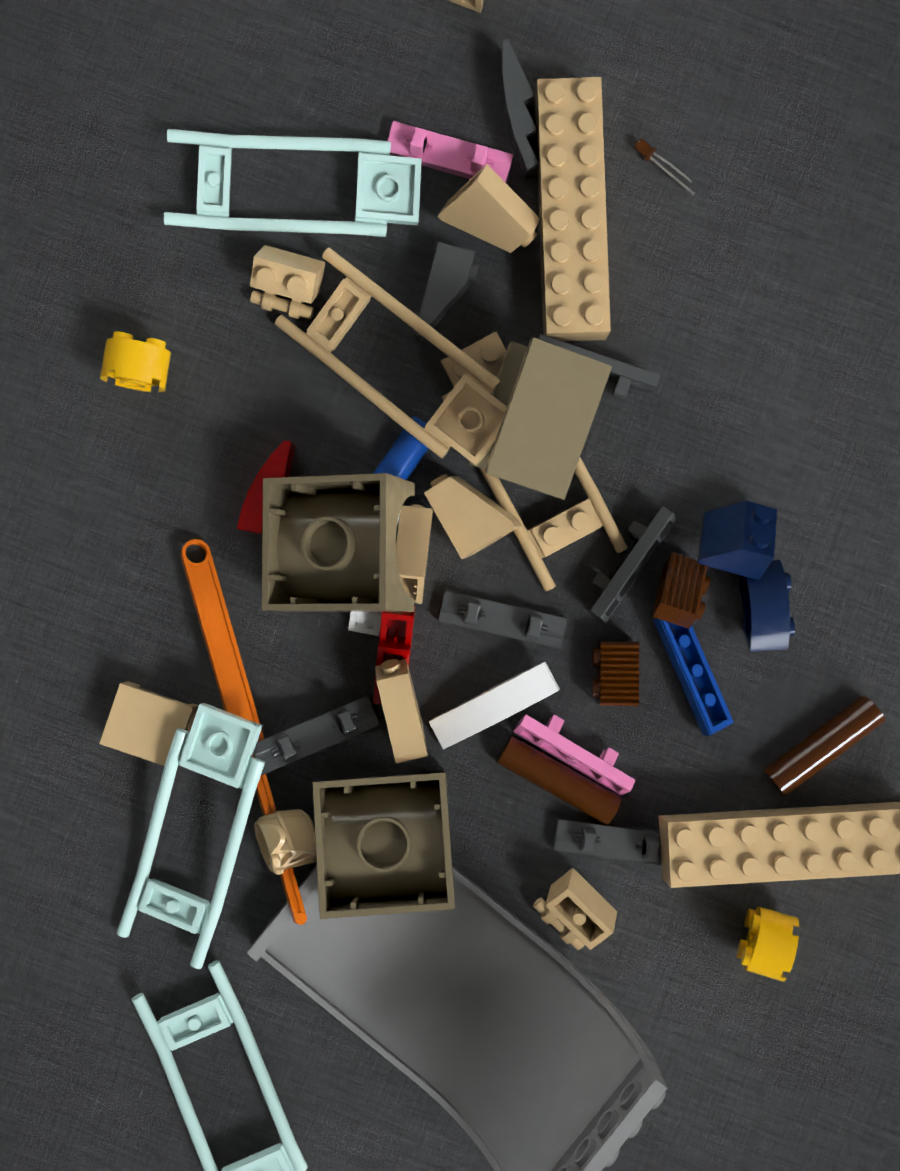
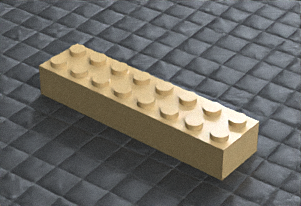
[535,77,611,342]
[659,802,900,888]

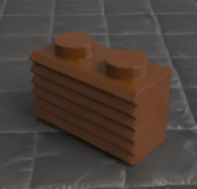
[652,552,710,629]
[591,641,640,706]

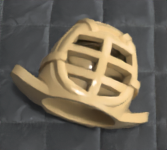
[254,809,317,875]

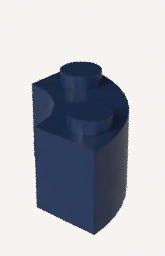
[739,560,795,652]

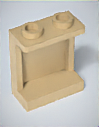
[99,681,199,766]

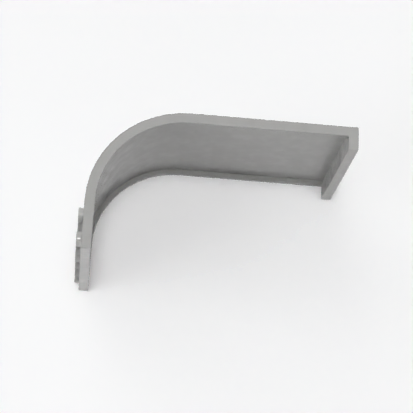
[247,864,668,1171]

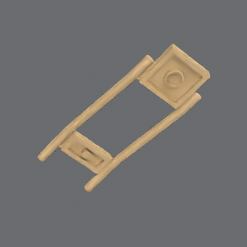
[274,247,507,466]
[440,331,628,592]

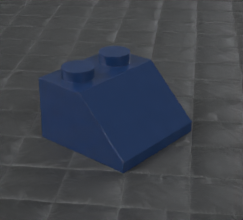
[698,501,777,580]

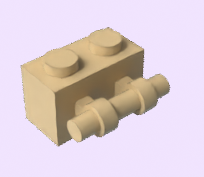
[250,245,325,319]
[533,868,617,950]

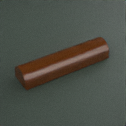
[763,696,886,797]
[496,735,622,825]

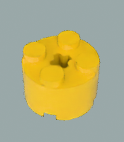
[100,331,171,392]
[737,906,799,982]

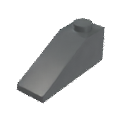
[414,242,479,342]

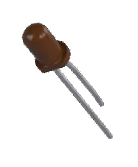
[634,139,695,195]

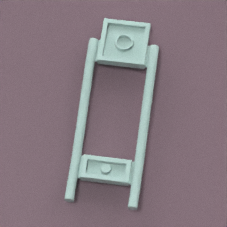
[164,129,422,237]
[116,703,265,969]
[131,960,308,1171]

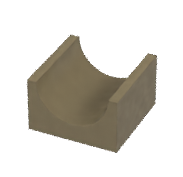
[468,337,612,500]
[262,473,415,612]
[312,772,455,919]

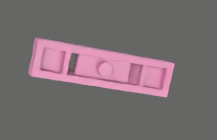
[388,121,514,183]
[513,714,636,796]

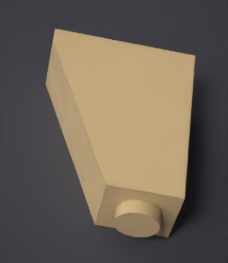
[437,164,541,253]
[424,474,522,559]
[396,504,433,604]
[375,659,428,764]

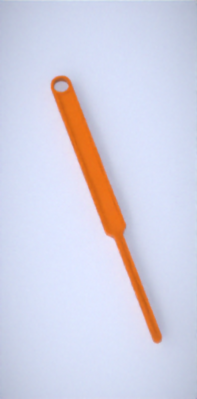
[180,539,307,925]

